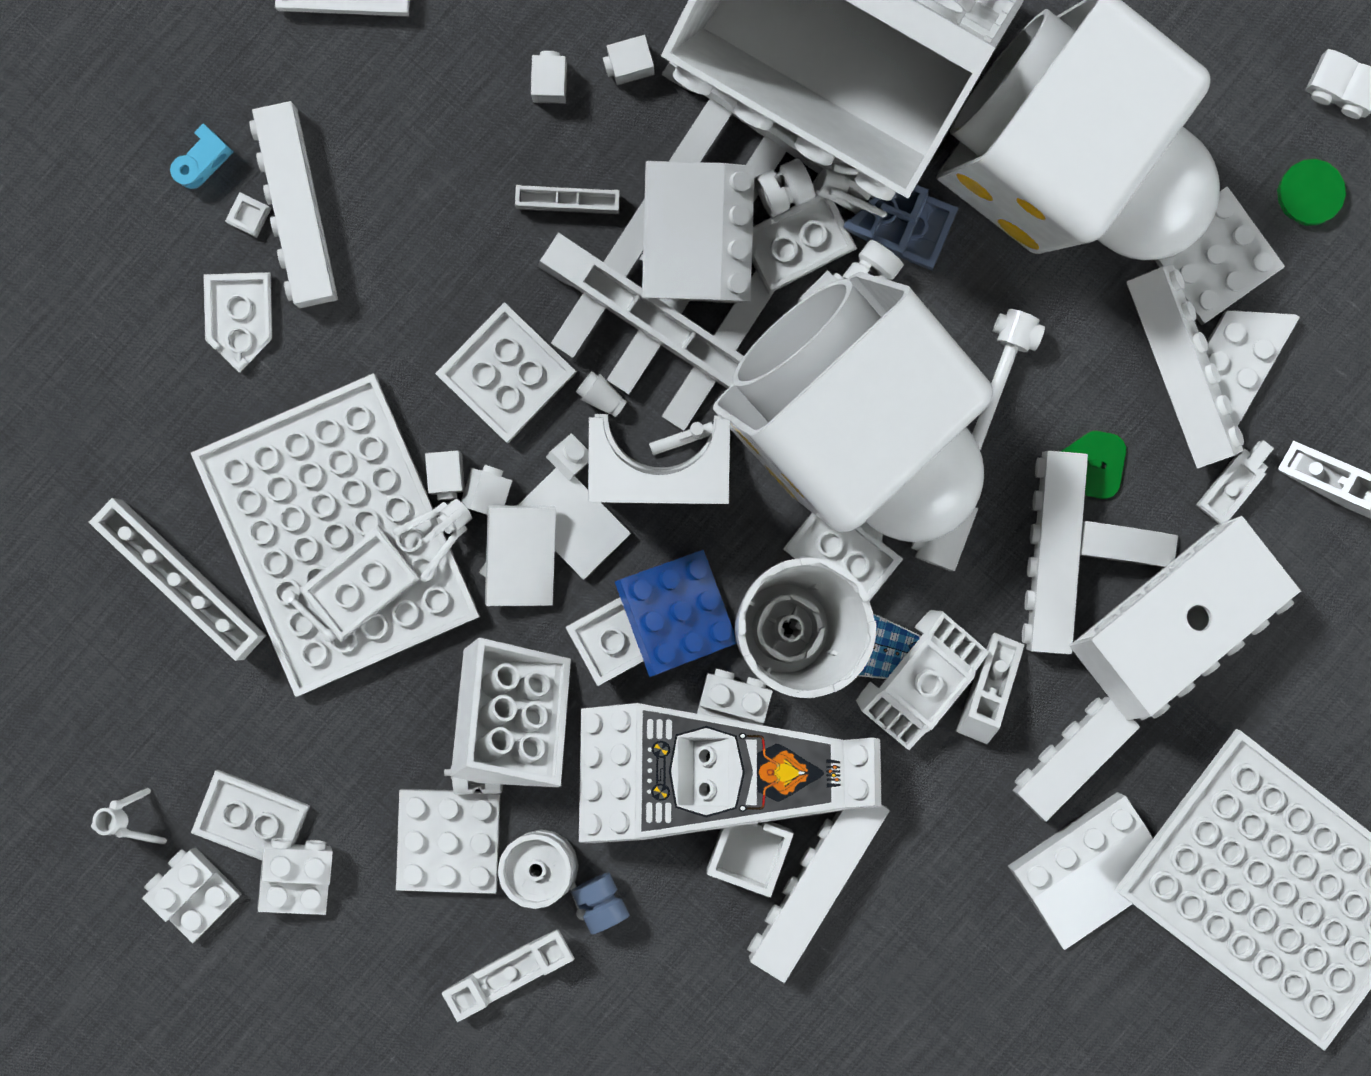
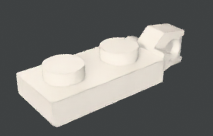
[1195,440,1274,524]

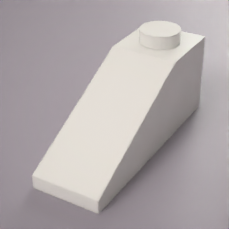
[1278,441,1371,519]
[956,633,1024,744]

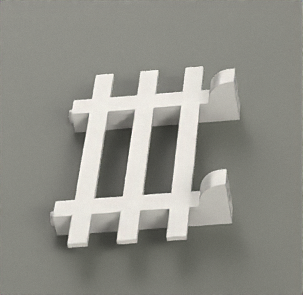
[537,62,875,431]

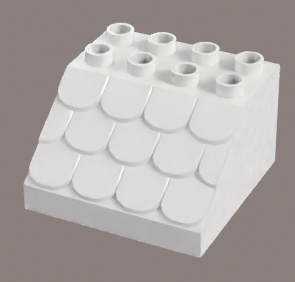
[661,0,1024,201]

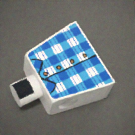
[858,614,921,679]

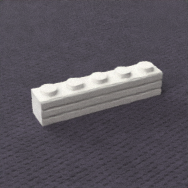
[515,185,620,214]

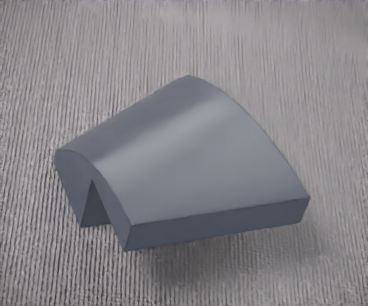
[843,185,958,271]

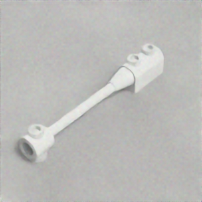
[911,309,1045,571]

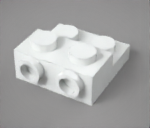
[697,669,772,725]
[258,838,333,915]
[142,847,242,943]

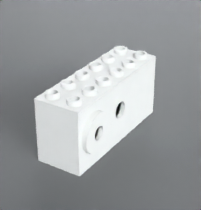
[1069,516,1301,720]

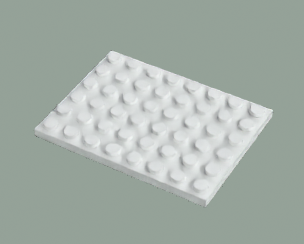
[191,373,480,697]
[1115,729,1371,1051]

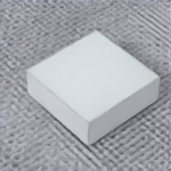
[225,192,271,238]

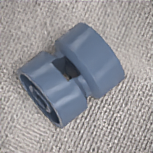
[571,872,630,934]

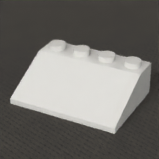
[642,161,755,303]
[451,638,571,787]
[1008,792,1153,950]

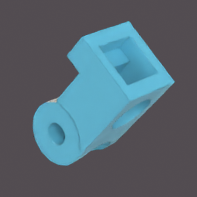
[170,123,234,189]

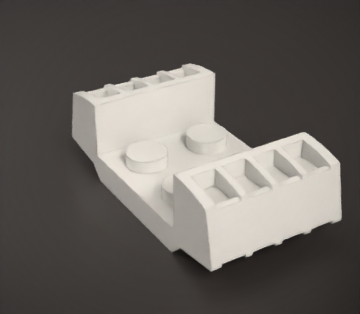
[856,610,989,750]

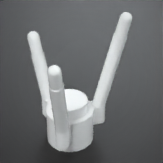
[815,163,887,217]
[393,499,472,581]
[91,788,167,844]

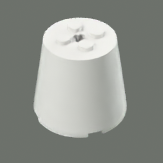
[735,558,876,698]

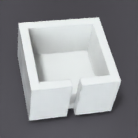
[706,821,794,898]

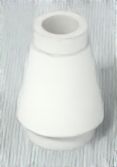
[576,371,627,417]

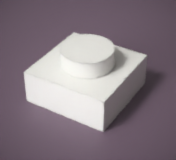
[546,433,589,480]

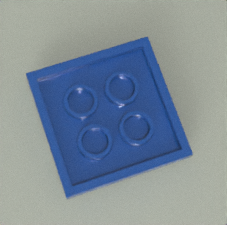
[615,550,737,677]

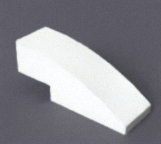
[1080,521,1178,567]

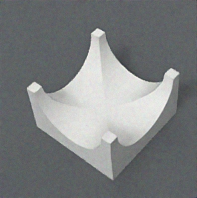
[588,414,730,504]

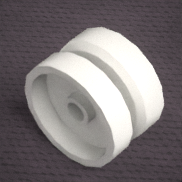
[498,829,578,909]

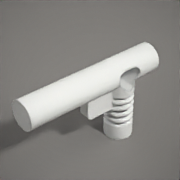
[649,422,713,456]

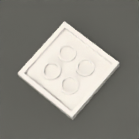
[1155,186,1285,325]
[435,302,577,443]
[396,789,500,894]

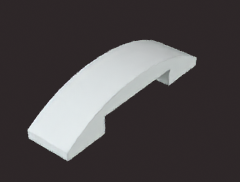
[442,929,575,1022]

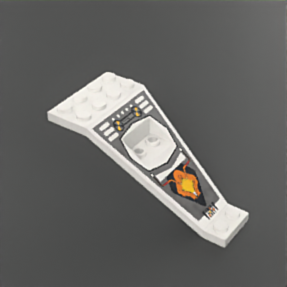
[579,703,881,844]

